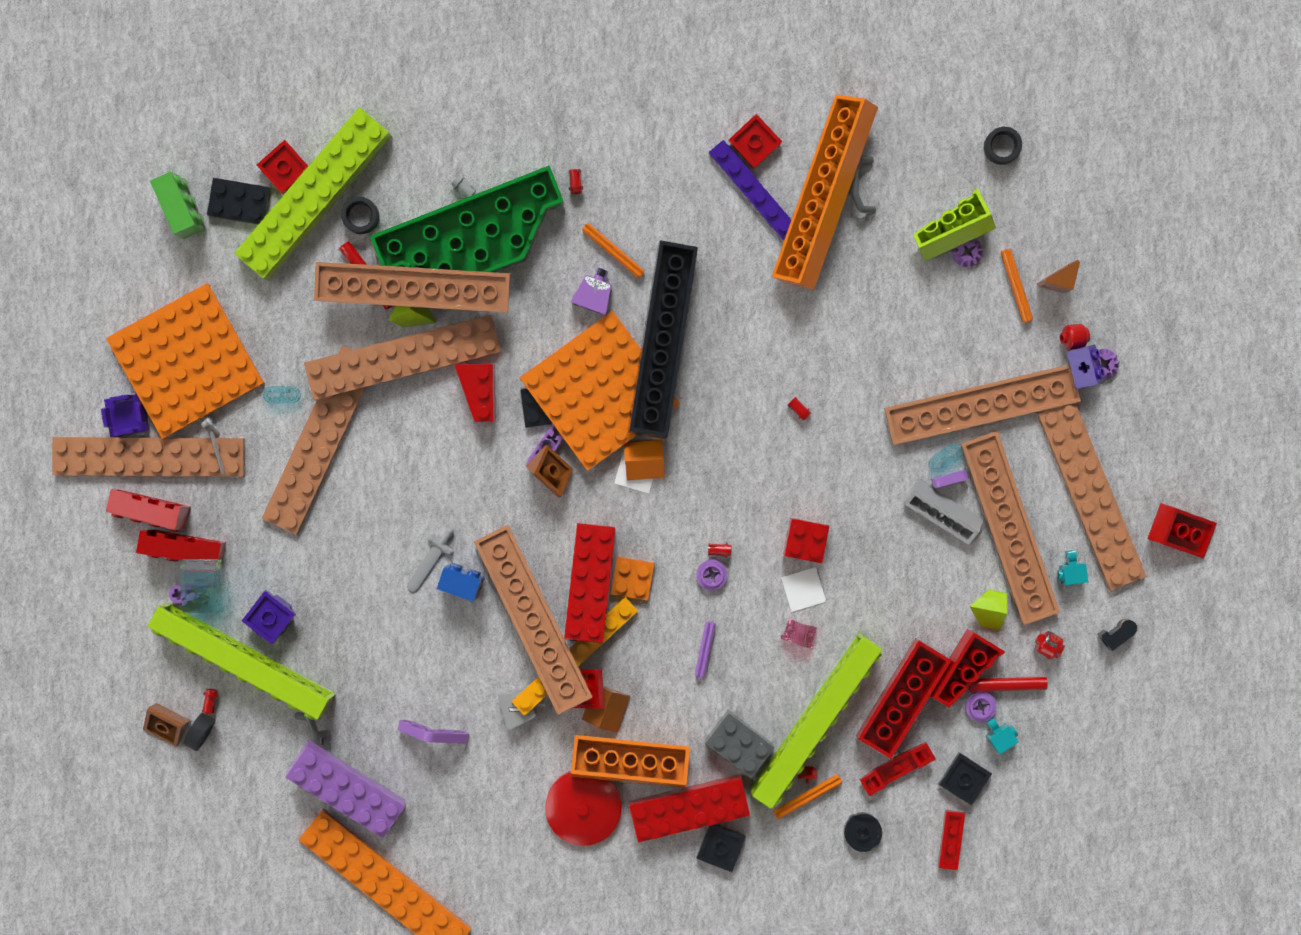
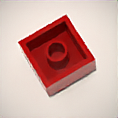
[783,518,830,563]

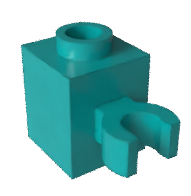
[1057,550,1089,585]
[986,717,1019,754]

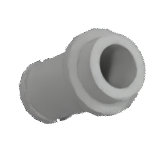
[451,176,476,197]

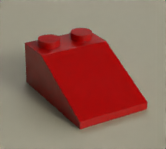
[1147,503,1217,559]

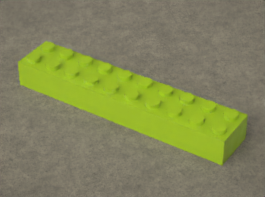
[234,107,392,281]
[147,603,336,720]
[750,633,883,809]

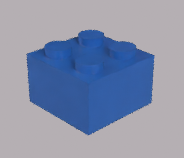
[436,563,484,602]

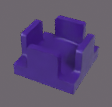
[101,394,150,437]
[242,590,297,644]

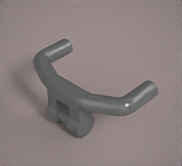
[847,156,876,214]
[295,712,331,750]

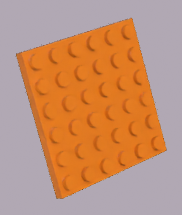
[106,283,265,439]
[519,311,680,471]

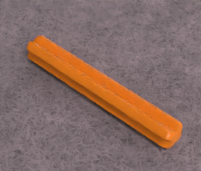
[582,223,645,278]
[1001,249,1033,323]
[773,774,843,820]

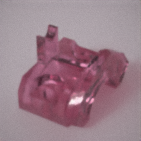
[781,618,817,649]

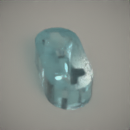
[263,386,301,404]
[928,444,962,473]

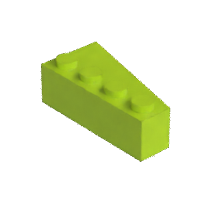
[913,188,996,261]

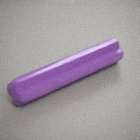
[695,621,716,678]

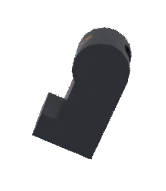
[1097,619,1137,651]

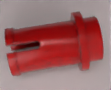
[568,169,584,194]
[787,397,811,421]
[708,543,732,558]
[202,689,219,714]

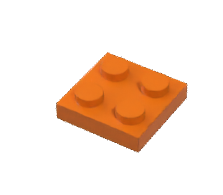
[610,556,654,601]

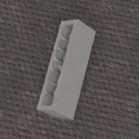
[904,479,983,545]

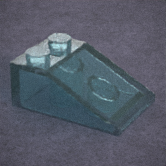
[180,559,222,613]

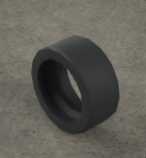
[984,126,1022,165]
[341,196,379,234]
[183,713,216,751]

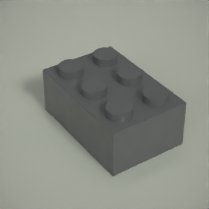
[705,710,775,778]

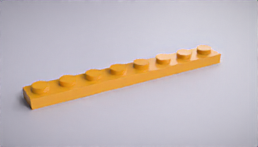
[511,597,638,716]

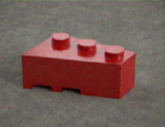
[454,364,496,422]

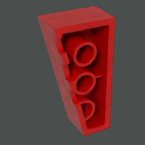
[136,529,226,568]

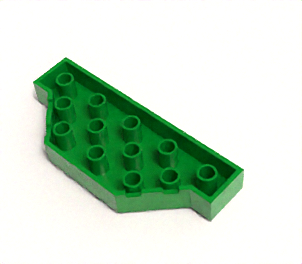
[370,165,565,273]

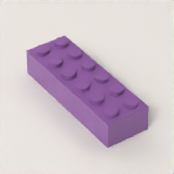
[285,739,405,838]

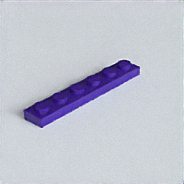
[709,140,791,240]

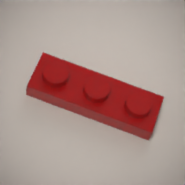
[938,810,965,871]

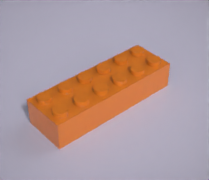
[571,735,690,788]

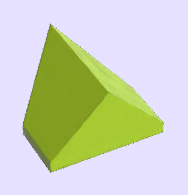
[388,306,436,327]
[969,589,1007,631]

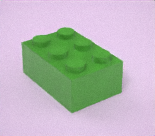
[150,171,205,239]

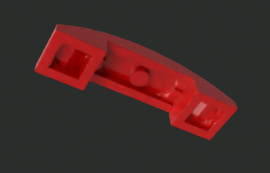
[859,742,936,796]

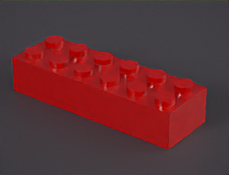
[564,523,616,644]
[856,638,952,759]
[629,774,750,843]

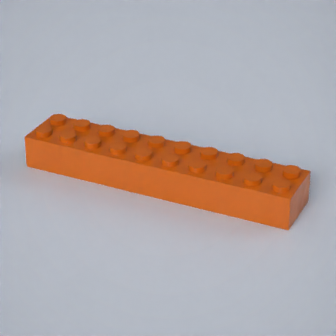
[772,95,878,290]

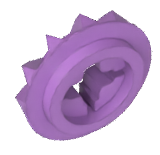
[952,239,983,267]
[1088,349,1120,379]
[697,560,727,590]
[965,692,996,722]

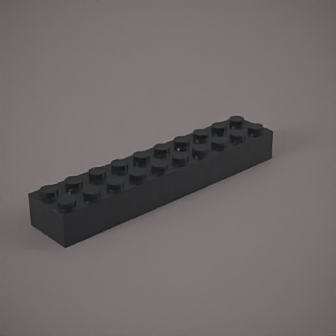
[627,240,698,439]

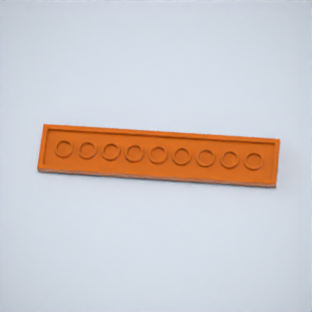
[298,809,471,935]

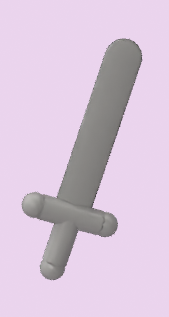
[201,414,226,476]
[407,527,454,592]

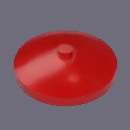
[545,771,622,846]

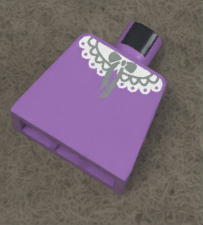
[571,268,612,316]

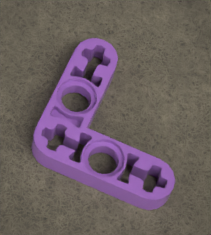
[398,720,469,743]

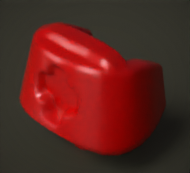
[797,766,818,784]

